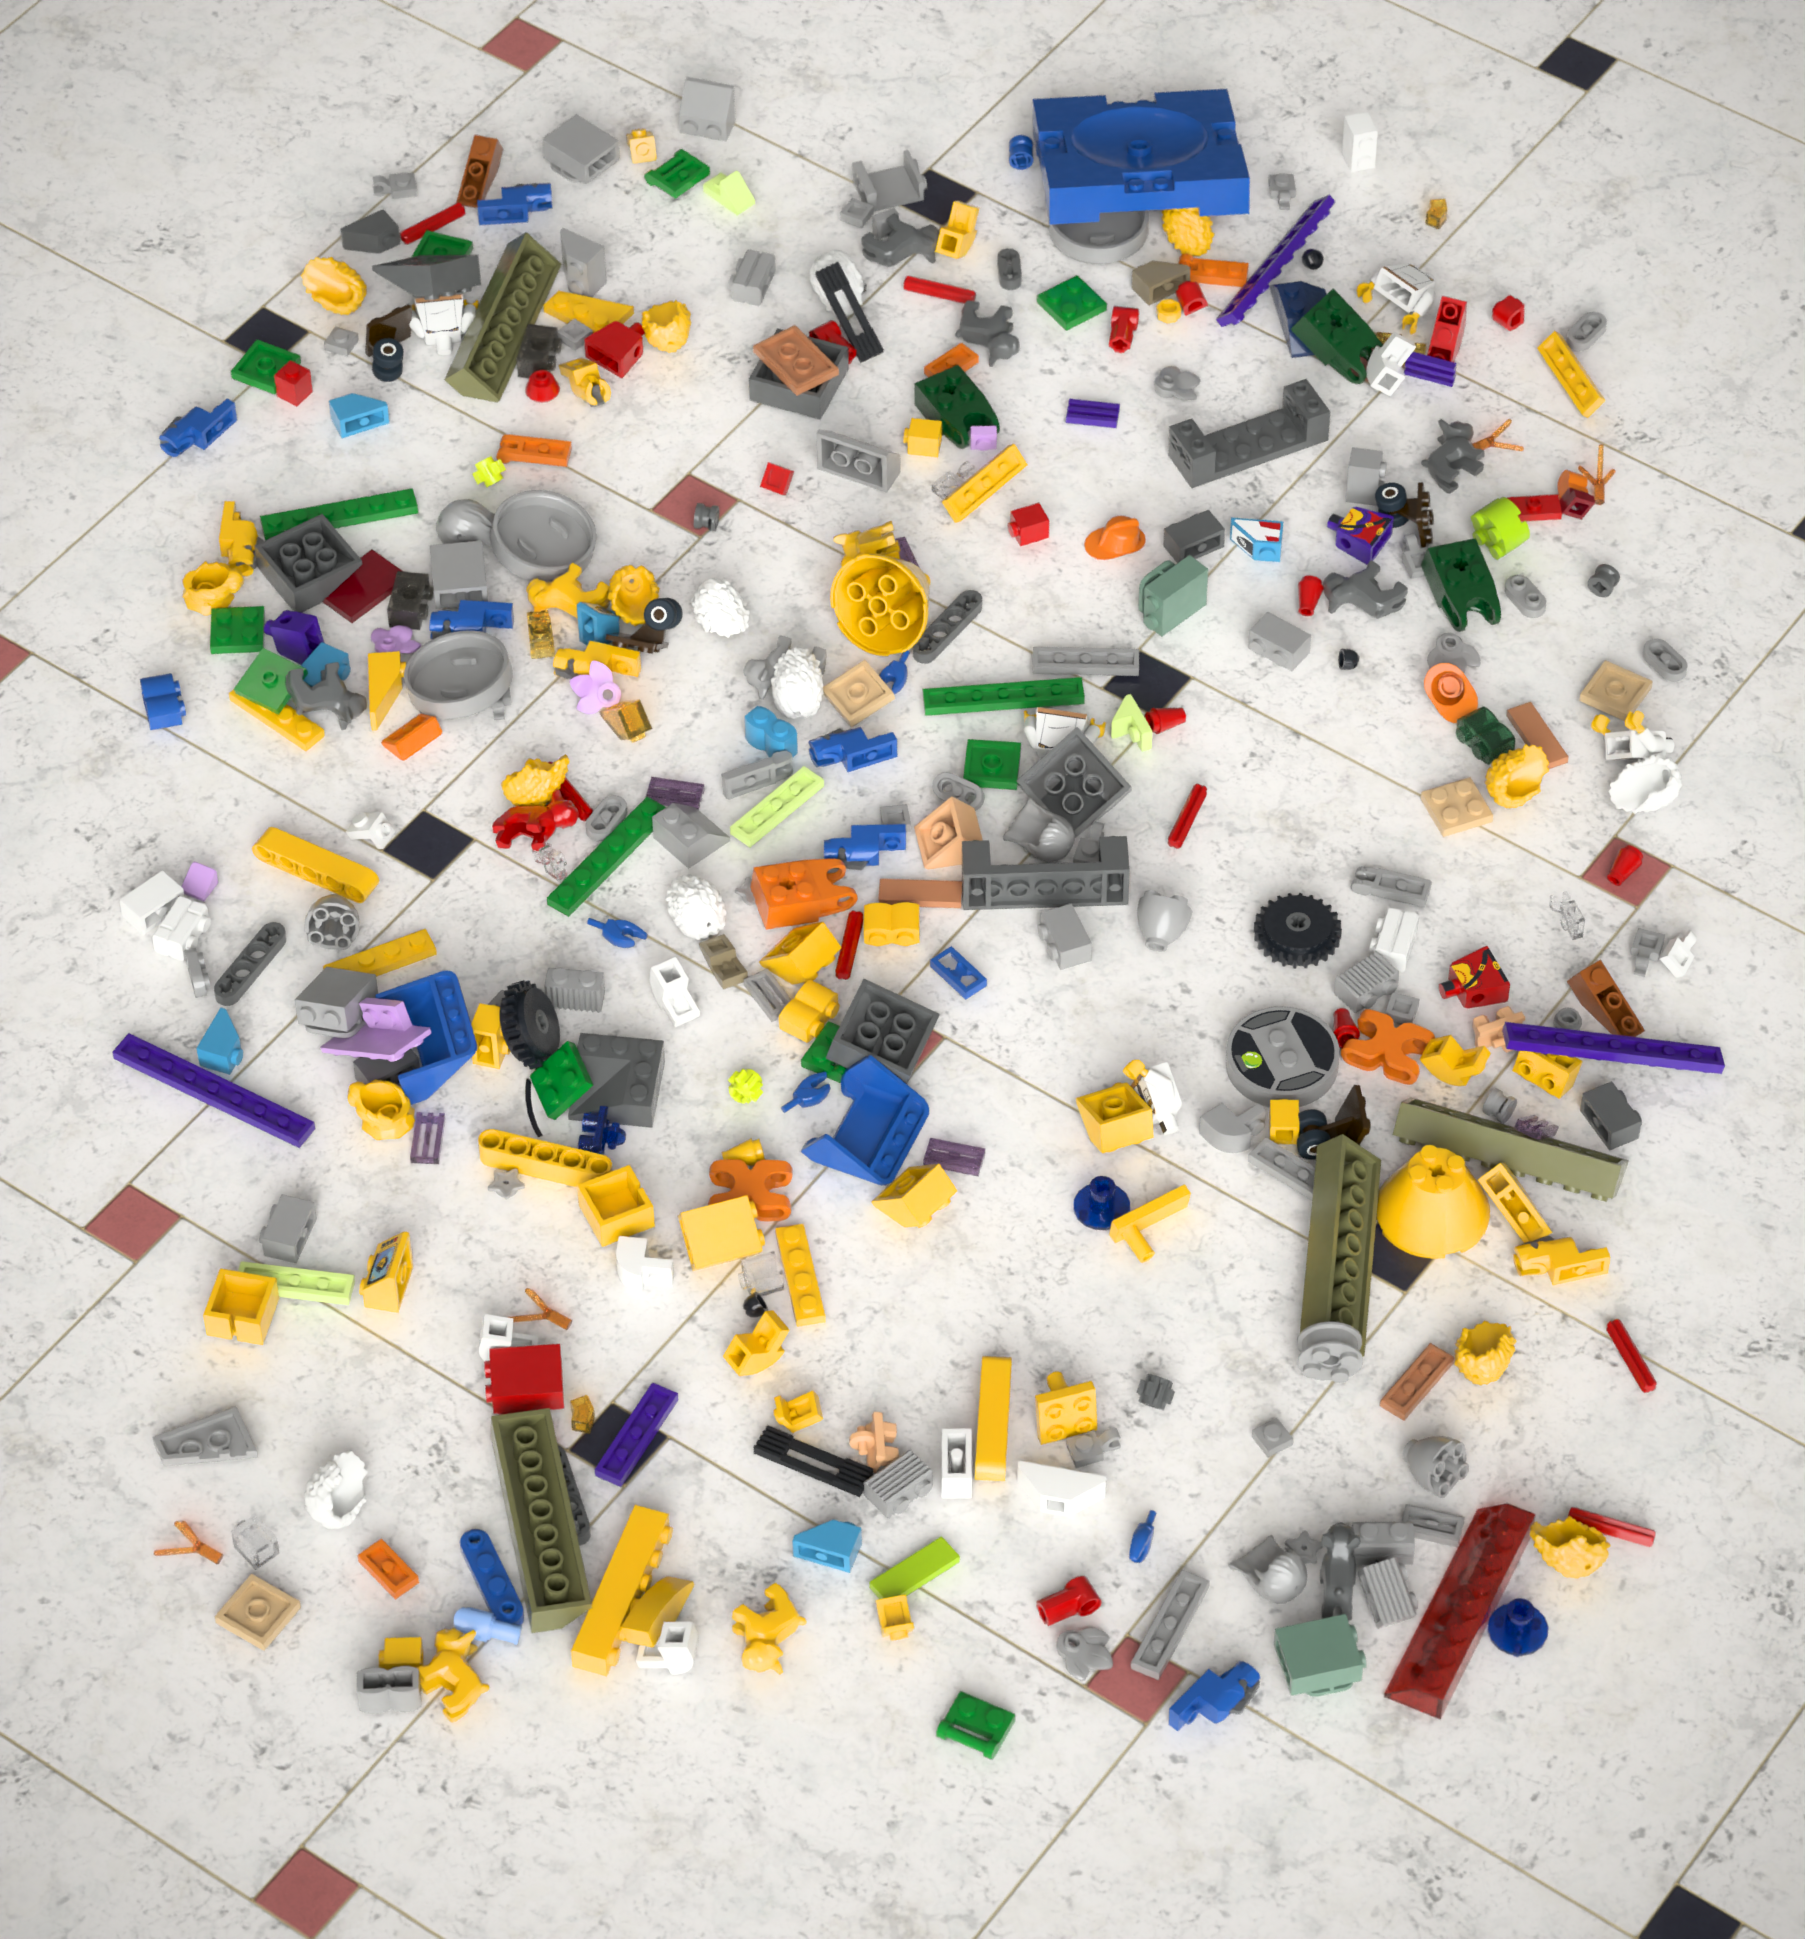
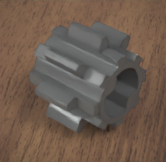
[1136,1374,1175,1410]

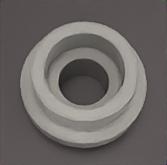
[1554,1007,1582,1030]

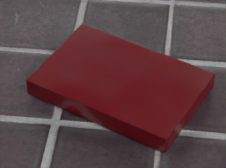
[322,549,409,623]

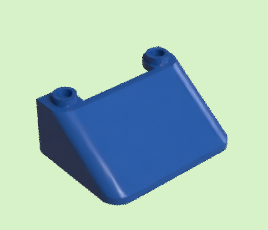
[375,971,478,1105]
[800,1055,929,1186]

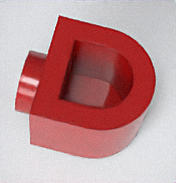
[1176,281,1208,316]
[1492,295,1525,331]

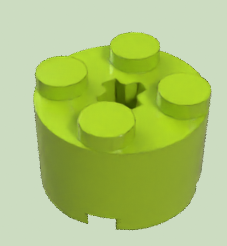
[1471,497,1530,560]

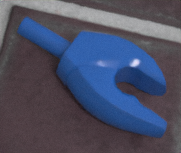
[879,650,910,694]
[587,918,648,948]
[781,1072,831,1113]
[1129,1510,1157,1563]

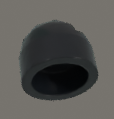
[1302,249,1324,270]
[1338,649,1359,670]
[743,1292,768,1318]

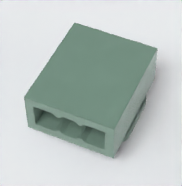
[1138,555,1208,637]
[1274,1614,1367,1697]

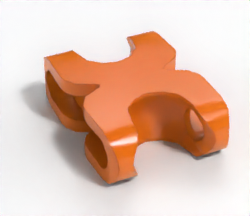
[1341,1009,1435,1085]
[707,1159,793,1221]

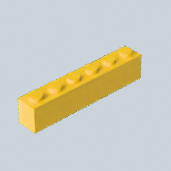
[571,1505,673,1676]

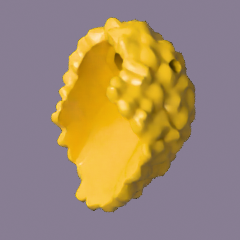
[1161,208,1214,257]
[301,257,367,316]
[641,300,691,353]
[607,565,660,626]
[1484,744,1549,808]
[501,754,570,806]
[1454,1321,1516,1385]
[1529,1516,1610,1578]

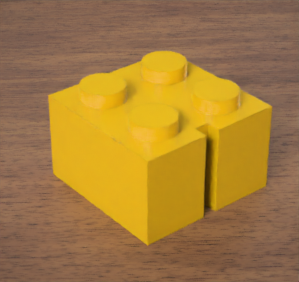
[577,1165,655,1247]
[203,1268,279,1345]

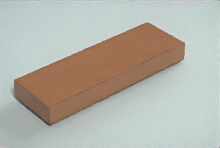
[1506,702,1568,769]
[879,879,962,908]
[1380,1343,1455,1421]

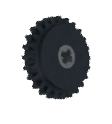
[1253,893,1342,969]
[499,980,560,1070]

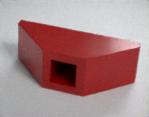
[1427,296,1467,362]

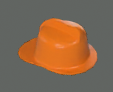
[1084,516,1146,560]
[1424,663,1478,723]

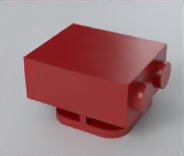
[484,1344,564,1415]

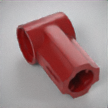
[1109,306,1139,353]
[809,320,856,364]
[1036,1576,1102,1626]

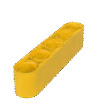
[252,827,380,903]
[478,1129,613,1187]
[975,1356,1012,1481]

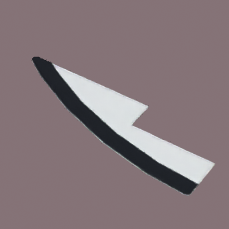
[525,1078,551,1138]

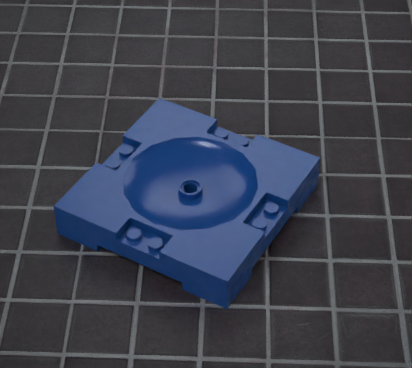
[1032,89,1250,224]

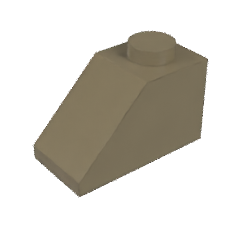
[1132,261,1191,306]

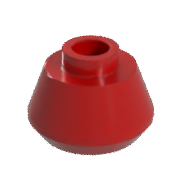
[525,370,560,403]

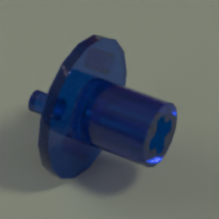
[1073,1176,1130,1230]
[1488,1598,1549,1657]

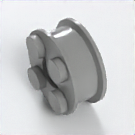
[1297,1322,1363,1383]

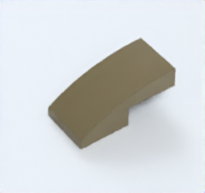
[699,934,748,990]

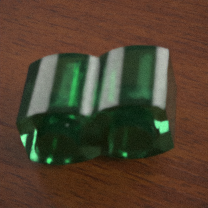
[1456,706,1516,765]

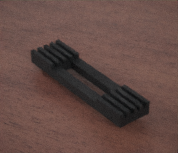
[815,261,884,363]
[753,1425,873,1497]

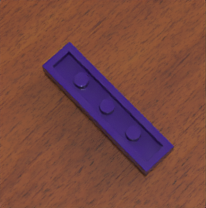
[594,1382,679,1487]

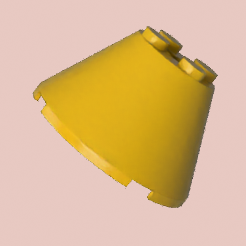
[830,554,931,656]
[1376,1145,1490,1259]

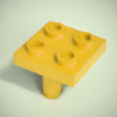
[1035,1371,1097,1445]

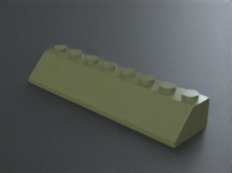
[444,232,562,403]
[1392,1097,1629,1202]
[1300,1134,1381,1357]
[491,1408,592,1633]

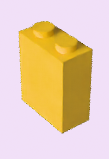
[677,1195,765,1272]

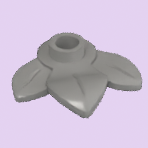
[1154,366,1201,400]
[1427,633,1481,673]
[1056,1628,1113,1681]

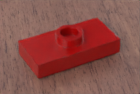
[1507,494,1562,522]

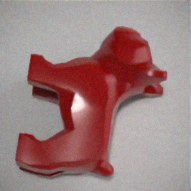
[492,790,579,851]

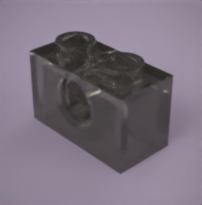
[517,324,562,378]
[387,571,434,630]

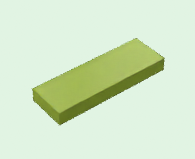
[869,1536,960,1599]

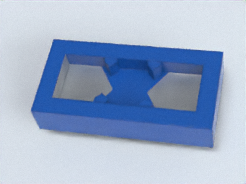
[930,946,987,1000]

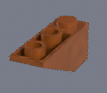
[456,135,503,208]
[1567,960,1645,1037]

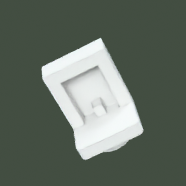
[346,812,395,849]

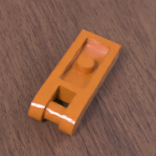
[1178,254,1249,287]
[496,434,572,467]

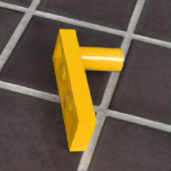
[1109,1184,1191,1263]

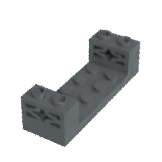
[1168,379,1330,489]
[962,836,1130,910]

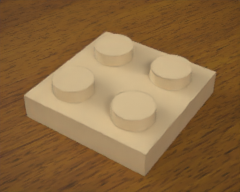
[823,660,895,728]
[1579,660,1653,721]
[1420,777,1493,837]
[215,1574,301,1651]

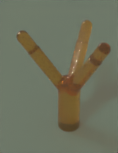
[1472,419,1524,451]
[1578,444,1616,505]
[508,1288,572,1330]
[154,1521,223,1565]

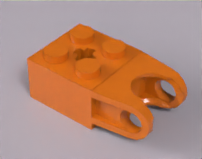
[751,859,858,930]

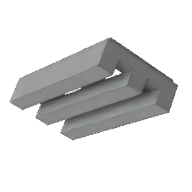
[743,968,792,1022]
[1401,1504,1465,1547]

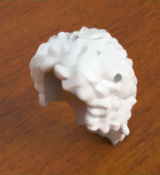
[809,250,864,315]
[691,577,750,638]
[771,647,824,719]
[1608,754,1683,814]
[665,874,727,940]
[304,1450,367,1529]

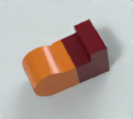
[1558,470,1595,520]

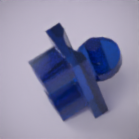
[578,1106,626,1155]

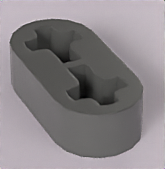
[997,248,1022,290]

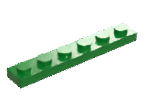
[260,488,418,541]
[922,677,1085,716]
[547,797,666,917]

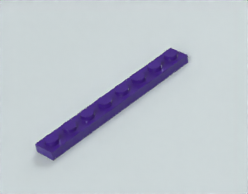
[1216,194,1335,327]
[1502,1022,1725,1074]
[112,1033,315,1148]

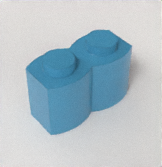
[744,706,798,758]

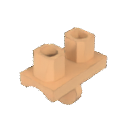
[1472,1006,1525,1053]
[849,1412,899,1473]

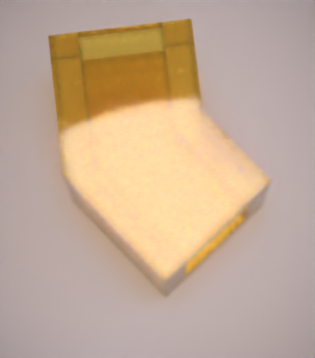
[1425,199,1448,230]
[570,1395,595,1434]

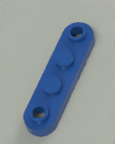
[460,1529,524,1626]

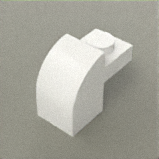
[1366,332,1416,396]
[650,957,700,1027]
[616,1236,674,1293]
[479,1314,538,1361]
[636,1622,699,1675]

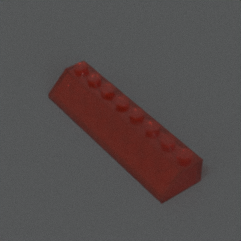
[1384,1503,1536,1720]

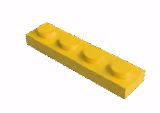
[1537,331,1606,418]
[941,444,1028,523]
[229,689,325,751]
[323,929,437,977]
[775,1224,826,1327]

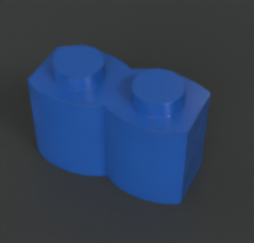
[140,673,186,730]

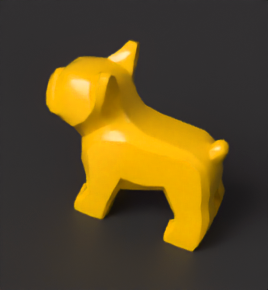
[833,521,900,566]
[526,563,610,620]
[732,1583,806,1675]
[417,1628,490,1723]

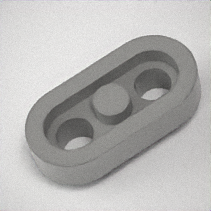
[1567,312,1607,351]
[1505,575,1546,618]
[1643,639,1687,682]
[932,772,985,811]
[586,795,627,841]
[184,948,211,998]

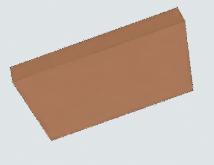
[753,325,839,396]

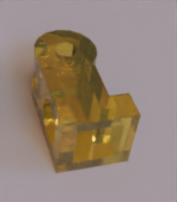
[527,610,555,659]

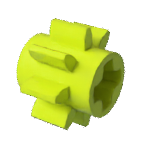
[472,456,506,487]
[728,1069,763,1104]

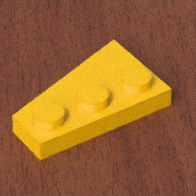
[543,291,634,333]

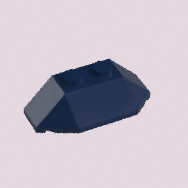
[1270,281,1327,358]

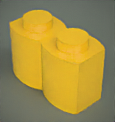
[864,902,920,947]
[779,980,840,1043]

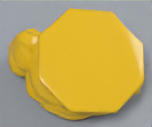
[182,561,244,616]
[347,1080,415,1140]

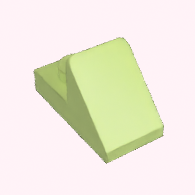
[703,171,755,215]
[1111,694,1152,752]

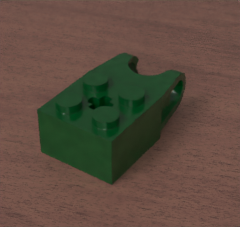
[1291,288,1383,384]
[914,365,1000,449]
[1421,538,1501,632]

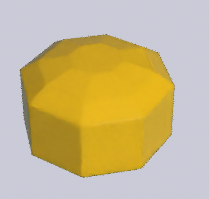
[1156,299,1181,323]

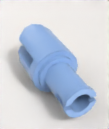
[454,1607,522,1645]

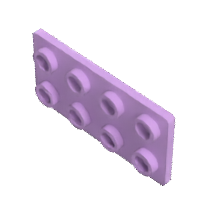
[320,998,432,1061]

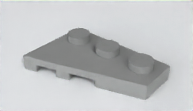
[153,1407,258,1466]

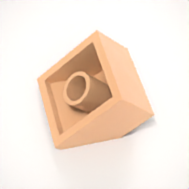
[914,796,983,869]

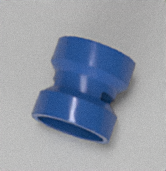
[1009,135,1033,170]

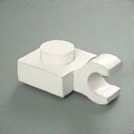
[1660,930,1697,978]

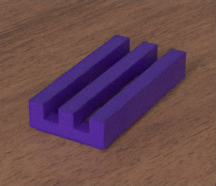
[1404,352,1457,387]
[1066,399,1120,428]

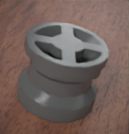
[694,503,720,531]
[1588,564,1620,597]

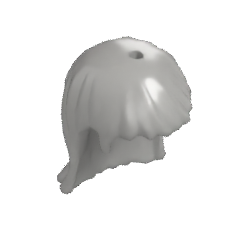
[436,499,495,546]
[1003,797,1075,862]
[1228,1535,1307,1604]

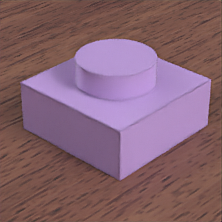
[971,426,997,451]

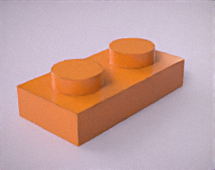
[924,342,979,377]
[358,1538,419,1600]

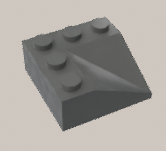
[372,255,481,300]
[749,328,849,420]
[254,514,363,613]
[1017,727,1132,838]
[826,979,940,1084]
[568,1033,665,1128]

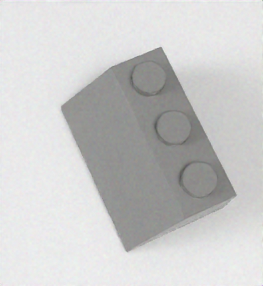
[817,430,900,493]

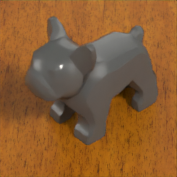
[861,213,940,267]
[955,300,1020,367]
[1421,419,1485,494]
[1323,560,1408,619]
[285,662,367,730]
[1320,1522,1361,1621]

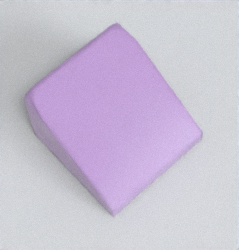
[181,862,218,902]

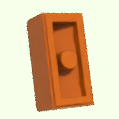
[381,714,442,761]

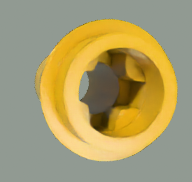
[721,1138,765,1166]

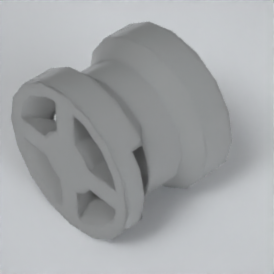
[1483,1088,1517,1124]

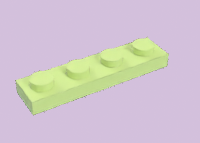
[730,766,824,847]
[238,1261,355,1305]

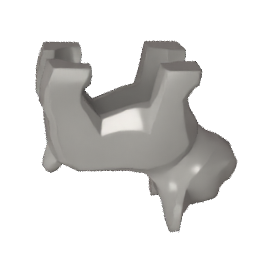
[743,635,827,700]

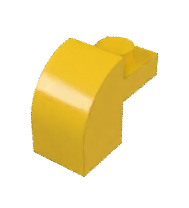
[935,201,979,259]
[1419,1035,1491,1086]
[723,1310,790,1376]

